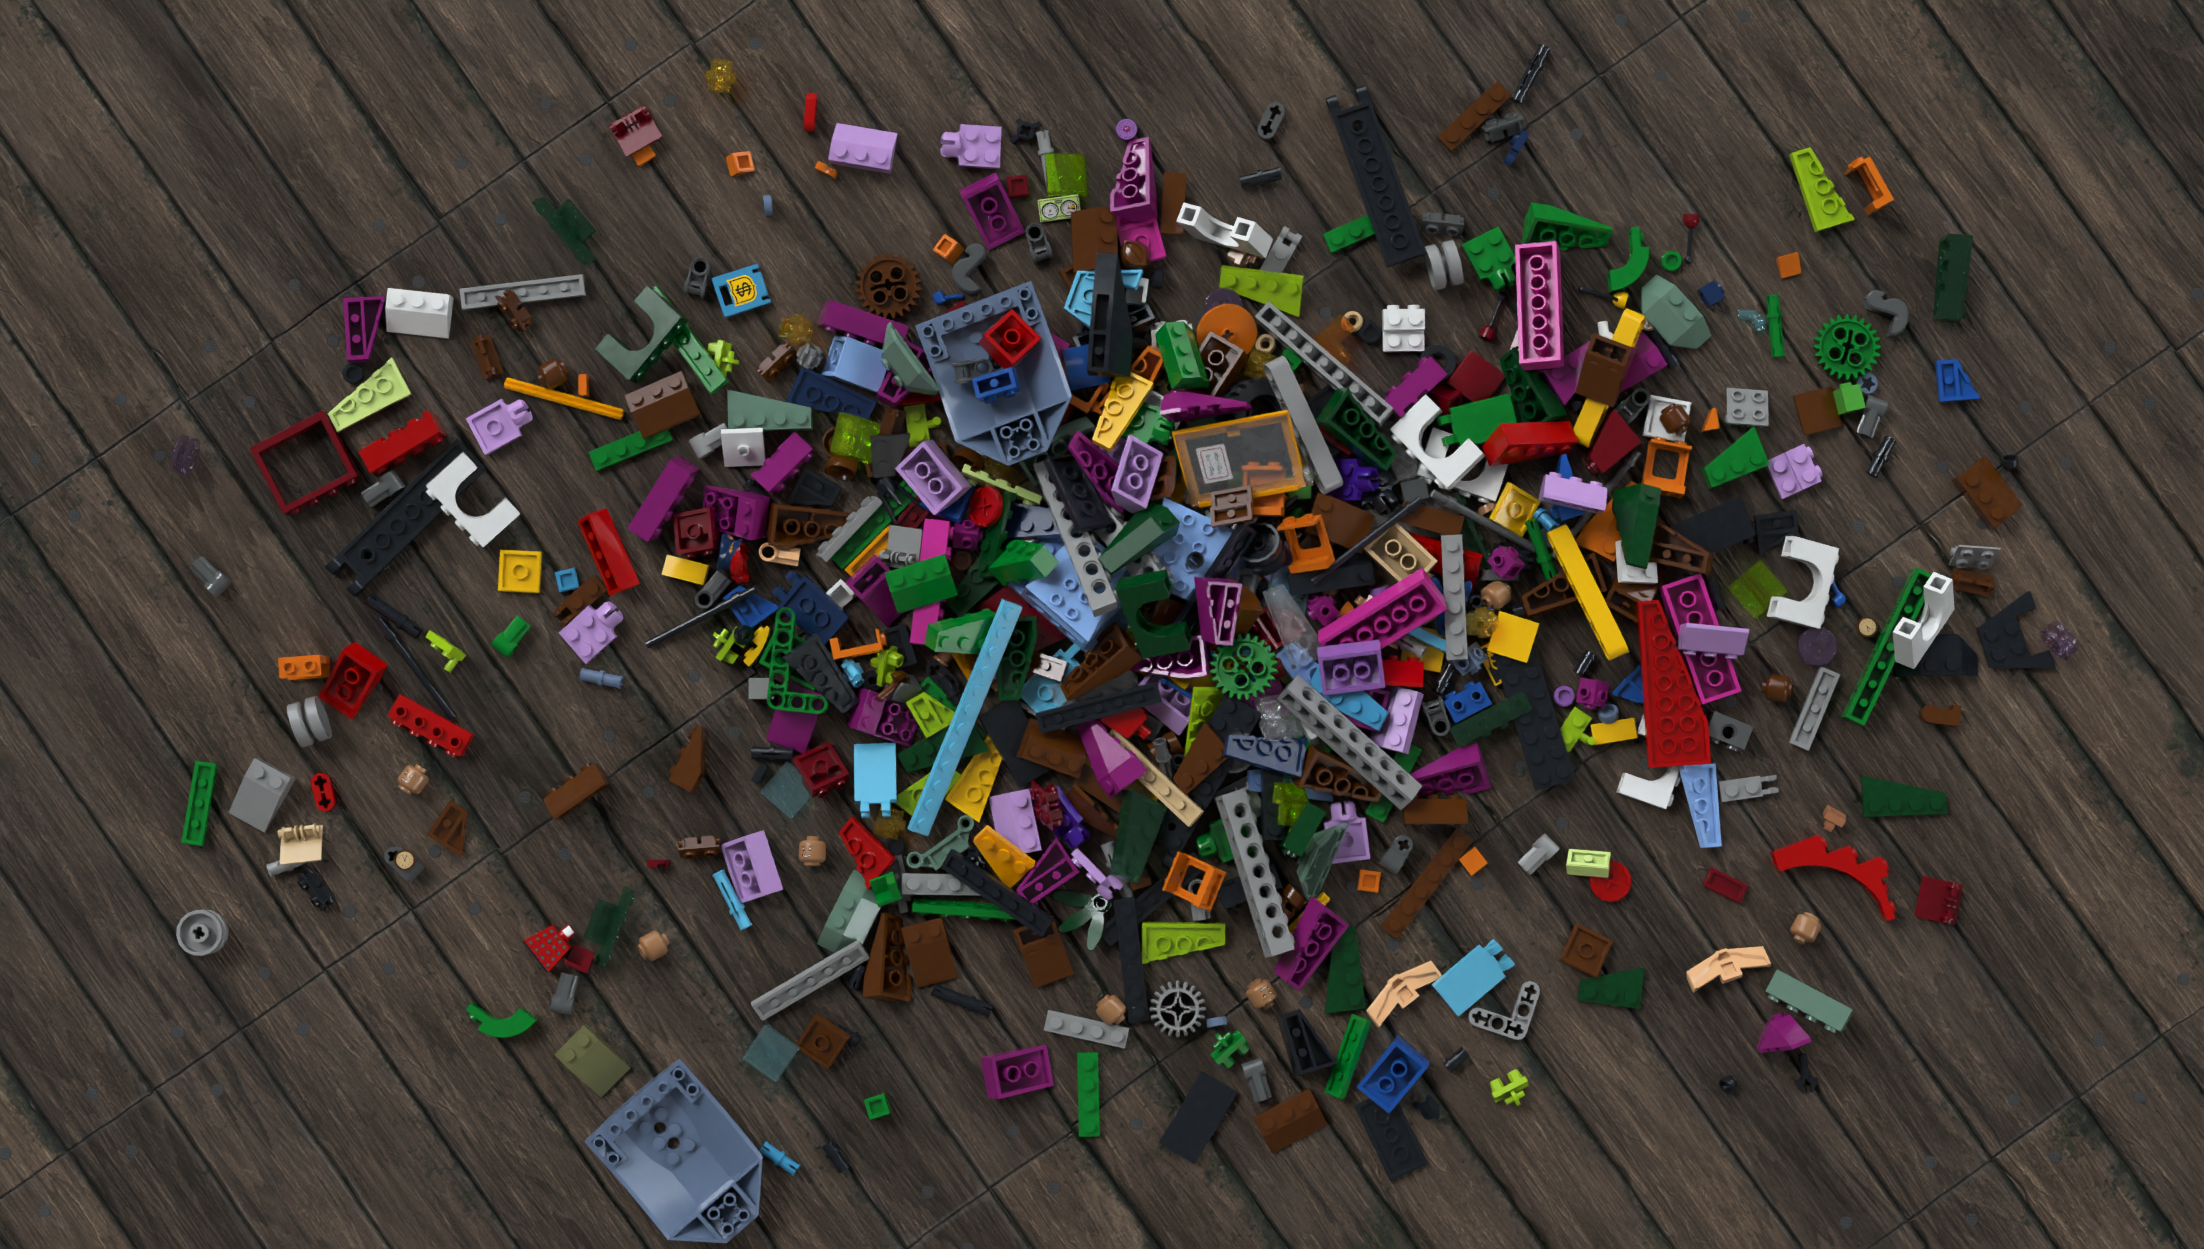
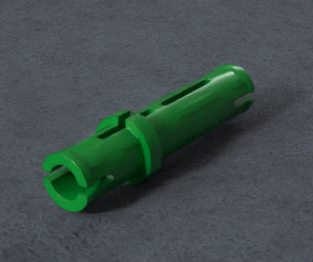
[1766,294,1785,358]
[1524,518,1557,580]

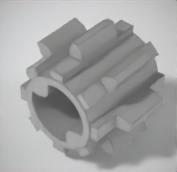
[796,342,823,370]

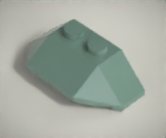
[1641,275,1712,350]
[881,322,940,396]
[1297,823,1349,900]
[817,870,881,953]

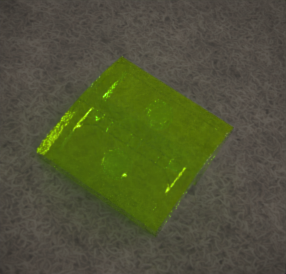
[1045,154,1087,196]
[830,412,881,464]
[1728,559,1787,618]
[1273,782,1309,826]

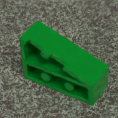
[1700,427,1770,489]
[988,539,1059,586]
[924,608,996,654]

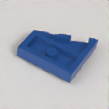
[1935,359,1980,402]
[723,586,780,628]
[1612,664,1643,704]

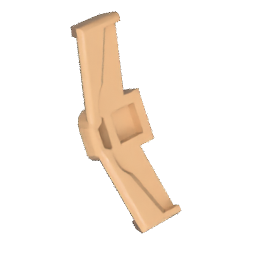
[1686,946,1772,993]
[1366,961,1442,1028]

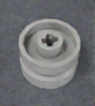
[1424,240,1464,291]
[287,695,332,748]
[176,909,229,956]

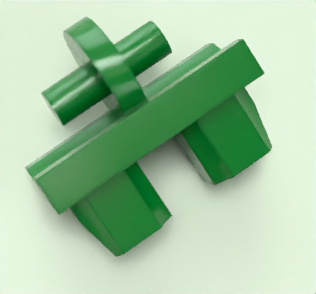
[1210,1030,1250,1069]

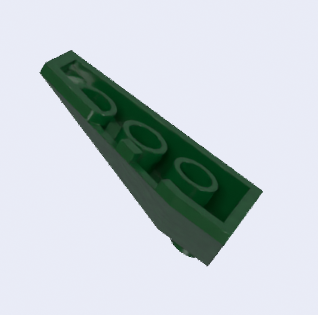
[1500,347,1567,423]
[1612,483,1661,569]
[1098,503,1180,575]
[997,615,1037,701]

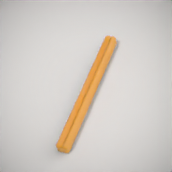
[504,378,624,420]

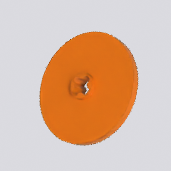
[1196,304,1257,354]

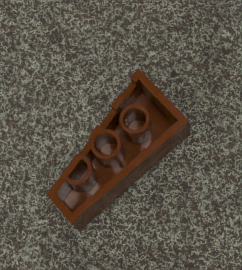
[1520,552,1607,620]
[1291,744,1382,802]

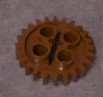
[855,252,922,320]

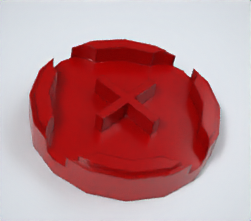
[969,486,1004,527]
[1589,860,1631,902]

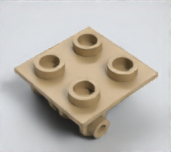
[278,823,323,866]

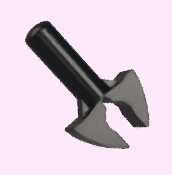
[1793,1053,1818,1093]

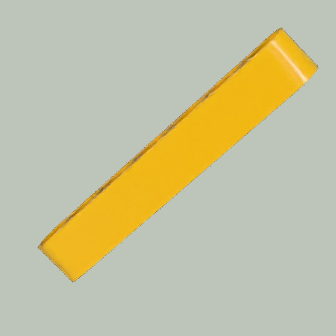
[1573,308,1646,448]
[1546,524,1629,661]

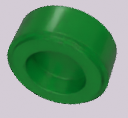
[1660,251,1682,272]

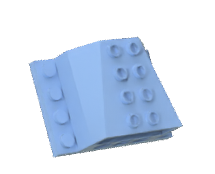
[1136,498,1245,602]
[1008,533,1132,653]

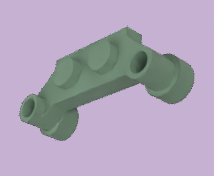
[906,815,974,870]

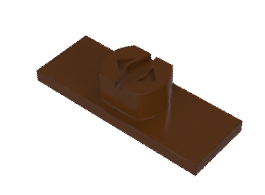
[1160,172,1187,235]
[1399,500,1465,535]
[1073,764,1137,817]

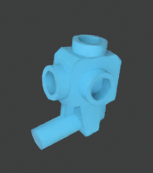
[840,658,864,688]

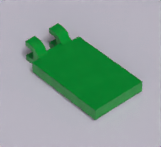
[1436,394,1517,447]

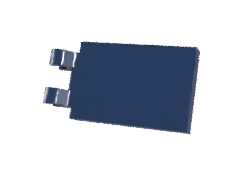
[772,570,851,647]

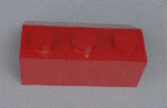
[1382,656,1424,687]

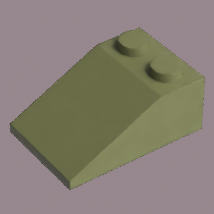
[554,1024,631,1097]

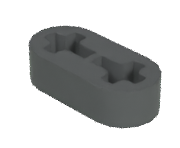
[1257,102,1285,140]
[1480,570,1520,582]

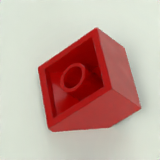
[979,309,1041,369]

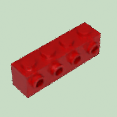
[577,508,640,597]
[387,694,475,758]

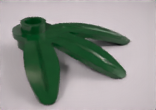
[1051,891,1112,951]

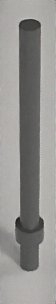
[1430,490,1535,553]

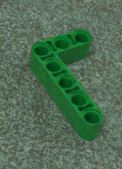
[767,607,829,714]

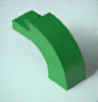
[1607,227,1649,293]
[466,1003,539,1038]

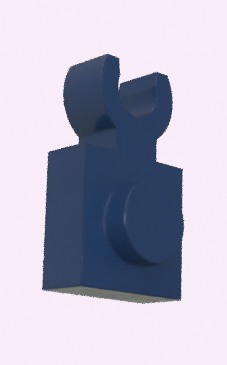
[1503,130,1529,167]

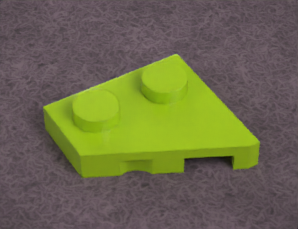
[906,692,955,738]

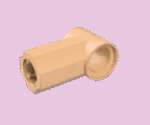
[759,543,801,566]

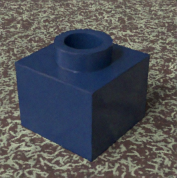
[1697,280,1725,309]

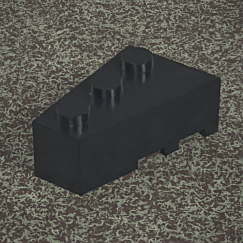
[1218,863,1282,911]
[1275,1009,1338,1076]

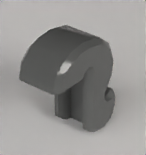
[952,243,986,295]
[1863,290,1909,337]

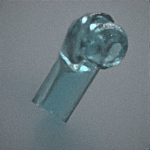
[1738,309,1766,331]

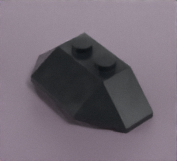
[1072,303,1156,346]
[1894,634,1978,677]

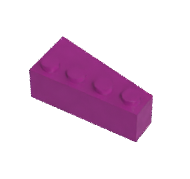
[628,455,700,542]
[1273,896,1349,991]

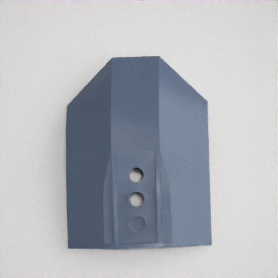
[915,281,1072,466]
[584,1058,763,1243]

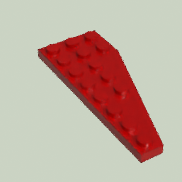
[1637,600,1711,768]

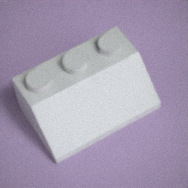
[385,288,454,339]

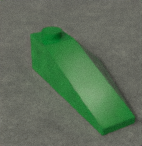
[1522,202,1613,251]

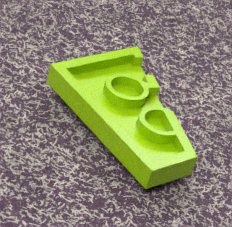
[896,770,961,816]

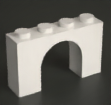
[1176,203,1273,258]
[1390,394,1486,490]
[1416,428,1508,504]
[426,452,520,547]
[1767,536,1839,629]
[1893,572,1955,669]
[1616,714,1681,809]

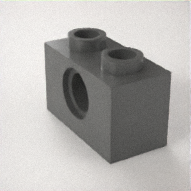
[1708,711,1753,752]

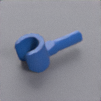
[933,290,963,305]
[1831,581,1846,608]

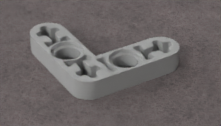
[1468,981,1540,1040]

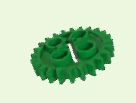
[1812,314,1881,381]
[1210,634,1278,702]

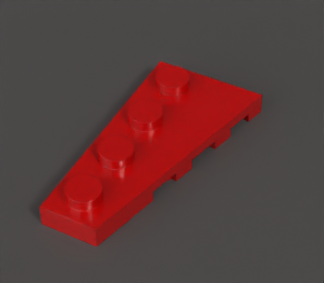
[1406,531,1483,593]

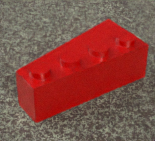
[358,410,447,476]
[1482,421,1578,467]

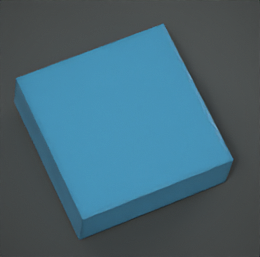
[555,568,580,593]

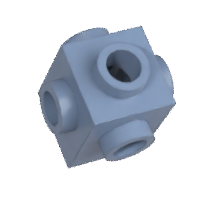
[1452,642,1488,676]

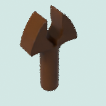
[876,671,910,702]

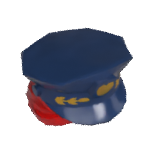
[717,533,750,584]

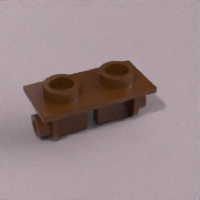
[495,289,533,331]
[470,334,504,380]
[756,342,797,383]
[879,406,906,435]
[1951,568,1995,597]
[678,835,722,859]

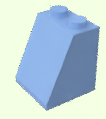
[821,336,886,393]

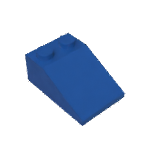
[1549,454,1586,523]
[1357,1035,1430,1113]

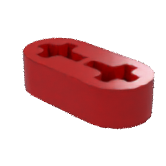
[803,93,818,132]
[311,773,336,812]

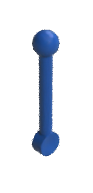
[1161,676,1192,701]

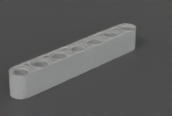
[1263,356,1343,495]

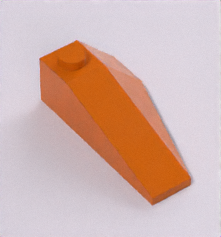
[1576,481,1636,563]

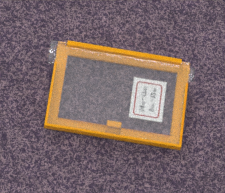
[1172,410,1313,508]

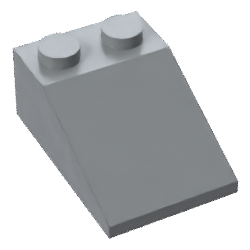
[229,758,296,833]

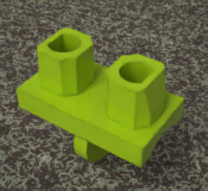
[707,340,739,376]
[713,626,745,664]
[870,645,904,687]
[1490,1069,1529,1107]

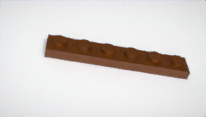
[1380,828,1473,939]

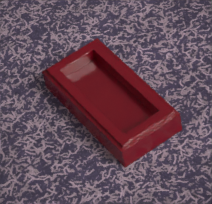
[1702,867,1749,904]

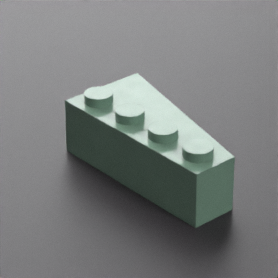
[727,390,813,432]
[1765,969,1853,1034]

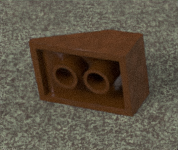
[1303,493,1375,555]
[901,917,958,988]

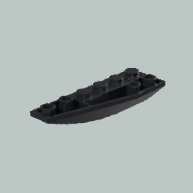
[1087,252,1133,378]

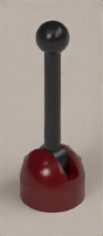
[1683,214,1700,264]
[1478,294,1506,342]

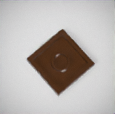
[1558,923,1613,979]
[794,1013,851,1070]

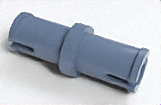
[579,668,623,689]

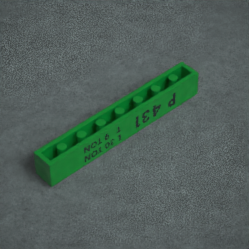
[1841,568,1932,727]

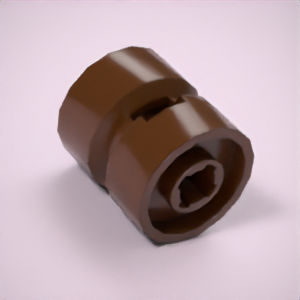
[1147,731,1185,767]
[1280,883,1307,921]

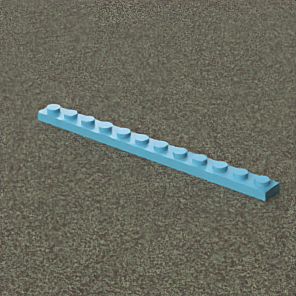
[907,599,1023,836]

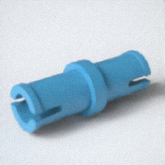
[759,1141,800,1176]

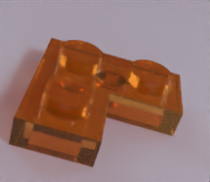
[1313,314,1356,366]

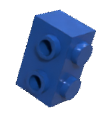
[972,367,1021,404]
[1443,681,1492,724]

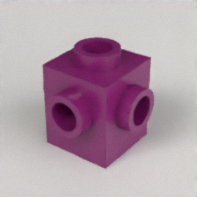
[952,520,983,550]
[1487,546,1525,580]
[1304,592,1340,627]
[1576,678,1609,710]

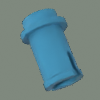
[1533,508,1559,532]

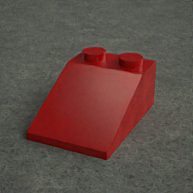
[318,642,388,720]

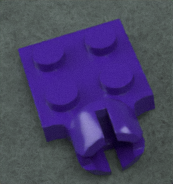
[1325,458,1379,501]
[1033,786,1090,849]

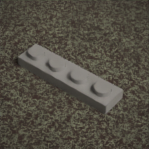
[816,496,883,562]
[1788,666,1840,751]
[901,873,981,896]
[1044,1010,1129,1049]

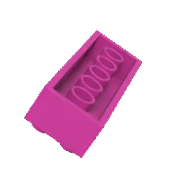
[1515,241,1564,371]
[910,519,954,646]
[1318,567,1447,649]
[1658,573,1741,705]

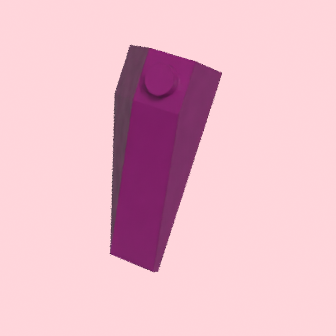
[1110,137,1157,222]
[1586,332,1667,398]
[1160,389,1252,423]
[1067,431,1124,513]
[1130,635,1211,679]
[1076,719,1147,798]
[1410,743,1491,796]
[1756,1011,1812,1053]

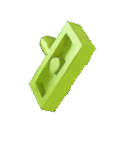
[904,404,942,448]
[425,630,466,673]
[1560,707,1596,753]

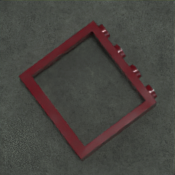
[249,410,361,516]

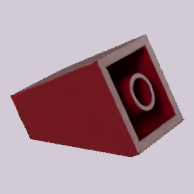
[1585,410,1641,477]

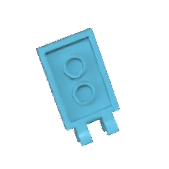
[1021,643,1081,713]
[854,743,897,818]
[1432,939,1515,1017]

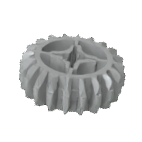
[1150,981,1206,1037]

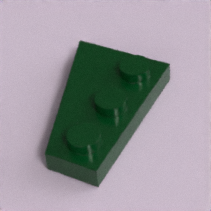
[1577,967,1645,1009]

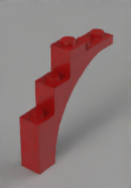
[1769,835,1896,921]

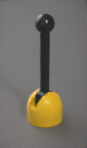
[1578,286,1629,309]

